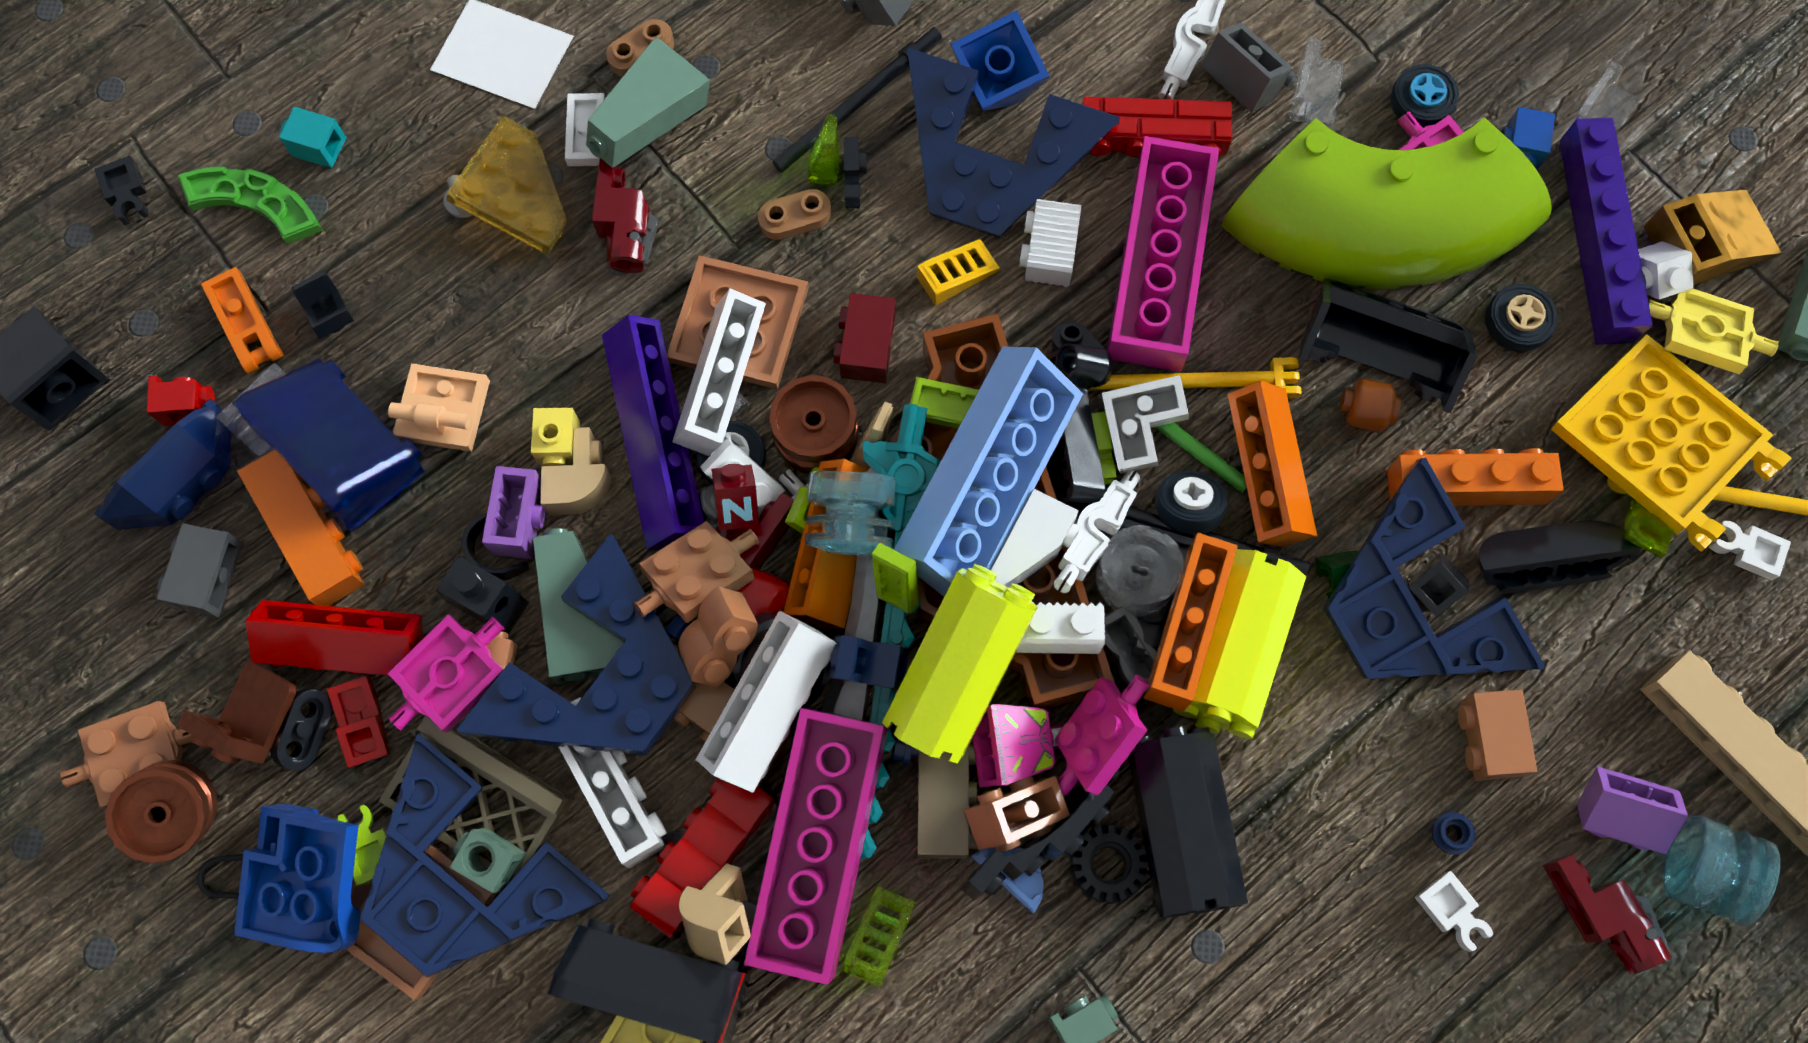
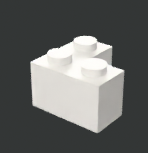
[1102,375,1189,474]

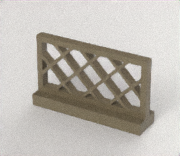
[378,716,574,878]

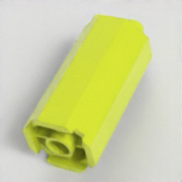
[1173,549,1306,739]
[882,564,1038,763]

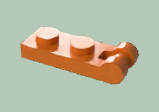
[201,266,284,374]

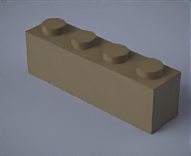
[917,740,977,859]

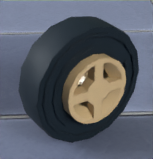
[1485,284,1558,352]

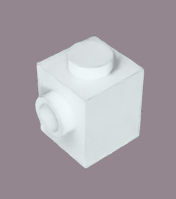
[1638,241,1693,300]

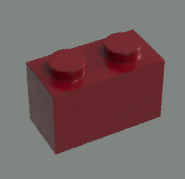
[833,293,896,384]

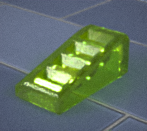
[807,114,840,185]
[843,886,916,987]

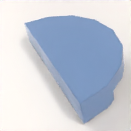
[971,846,1044,914]

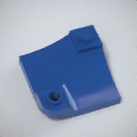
[234,804,361,953]

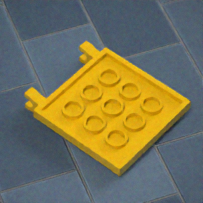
[1551,334,1792,552]

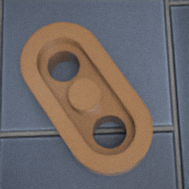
[606,19,674,77]
[758,189,831,240]

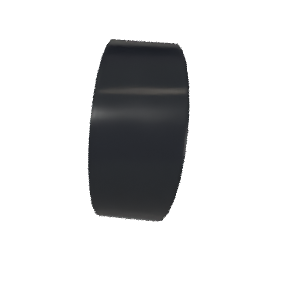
[461,513,529,580]

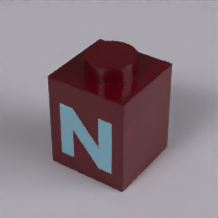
[711,464,759,531]

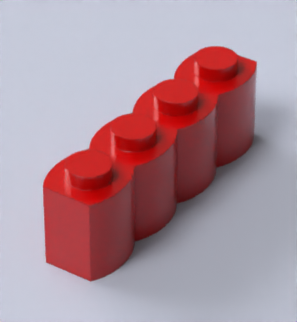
[630,778,776,939]

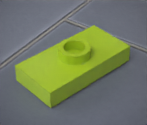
[910,377,979,429]
[872,543,919,614]

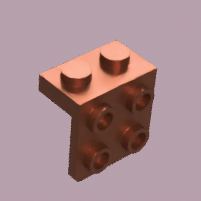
[177,661,297,764]

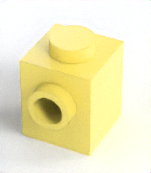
[531,408,580,466]

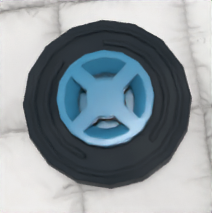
[1390,64,1459,128]

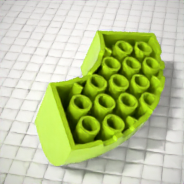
[1221,117,1552,290]

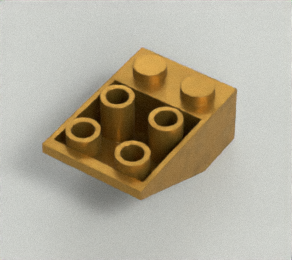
[1643,189,1782,285]

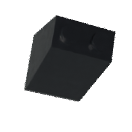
[0,306,110,431]

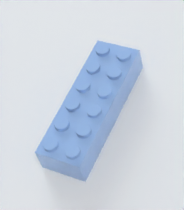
[894,346,1083,596]

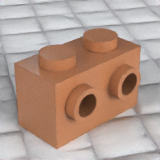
[964,776,1070,853]

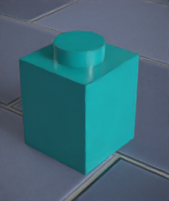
[279,107,347,168]

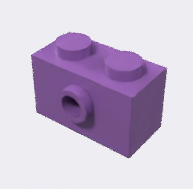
[482,466,546,559]
[1577,766,1688,854]

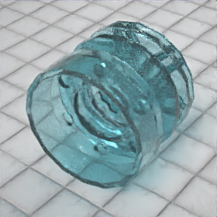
[805,471,896,556]
[1663,815,1780,926]

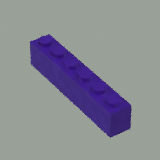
[1559,117,1653,345]
[602,315,704,550]

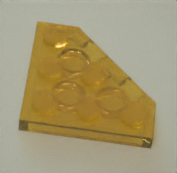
[447,115,567,255]

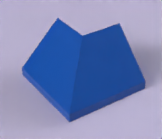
[950,10,1049,111]

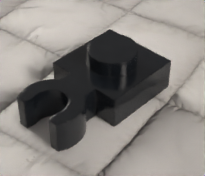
[844,137,867,209]
[94,156,148,225]

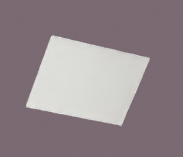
[430,0,574,109]

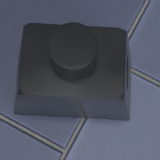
[436,556,529,634]

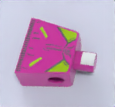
[972,704,1063,788]

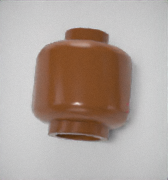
[1339,378,1401,433]

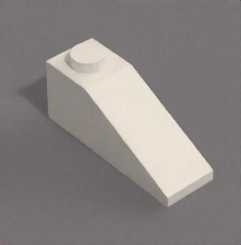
[991,489,1080,588]

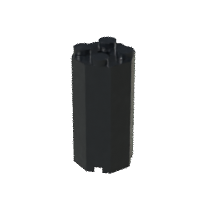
[1128,726,1248,919]

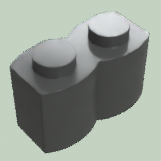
[1103,607,1157,697]

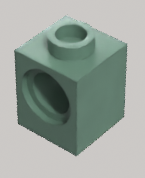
[450,828,527,893]

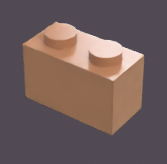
[1458,689,1538,781]

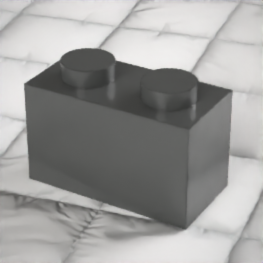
[157,523,243,618]

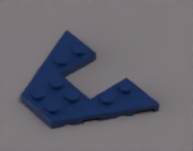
[907,48,1120,238]
[1323,457,1546,679]
[457,533,696,755]
[360,733,610,977]

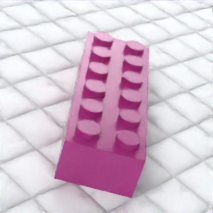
[1107,136,1219,372]
[744,708,889,985]

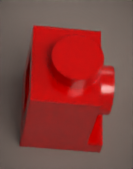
[147,375,215,426]

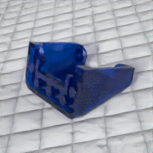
[232,358,425,532]

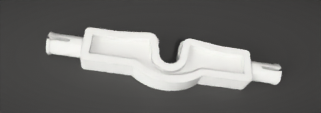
[1158,0,1226,100]
[1054,470,1140,593]

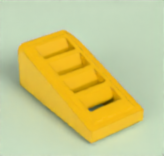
[916,239,1000,306]

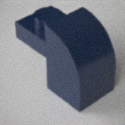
[829,635,909,689]

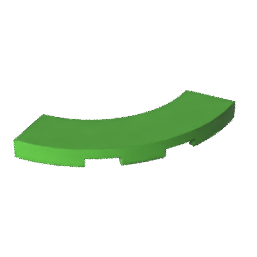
[178,166,322,245]

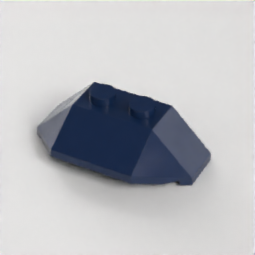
[94,399,231,530]

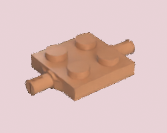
[634,521,759,623]
[60,701,192,808]

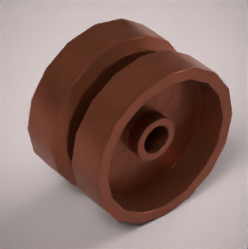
[769,375,858,473]
[105,760,218,863]

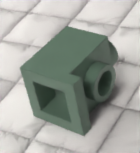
[1047,994,1118,1043]

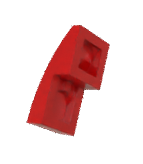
[327,675,390,768]

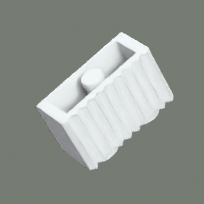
[1019,199,1081,287]
[1016,602,1105,654]

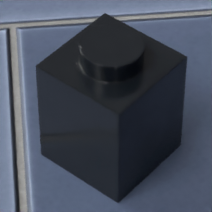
[1408,552,1470,617]

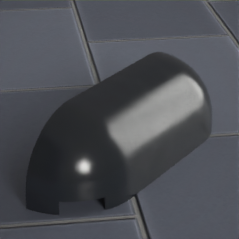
[1478,520,1642,593]

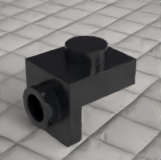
[291,271,354,339]

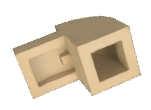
[540,427,611,516]
[679,864,751,965]

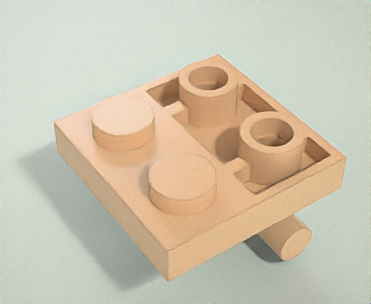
[388,363,490,452]

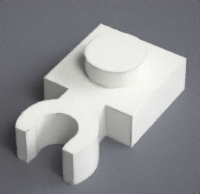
[1709,521,1791,581]
[1414,871,1494,952]

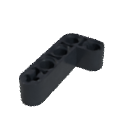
[1047,343,1109,507]

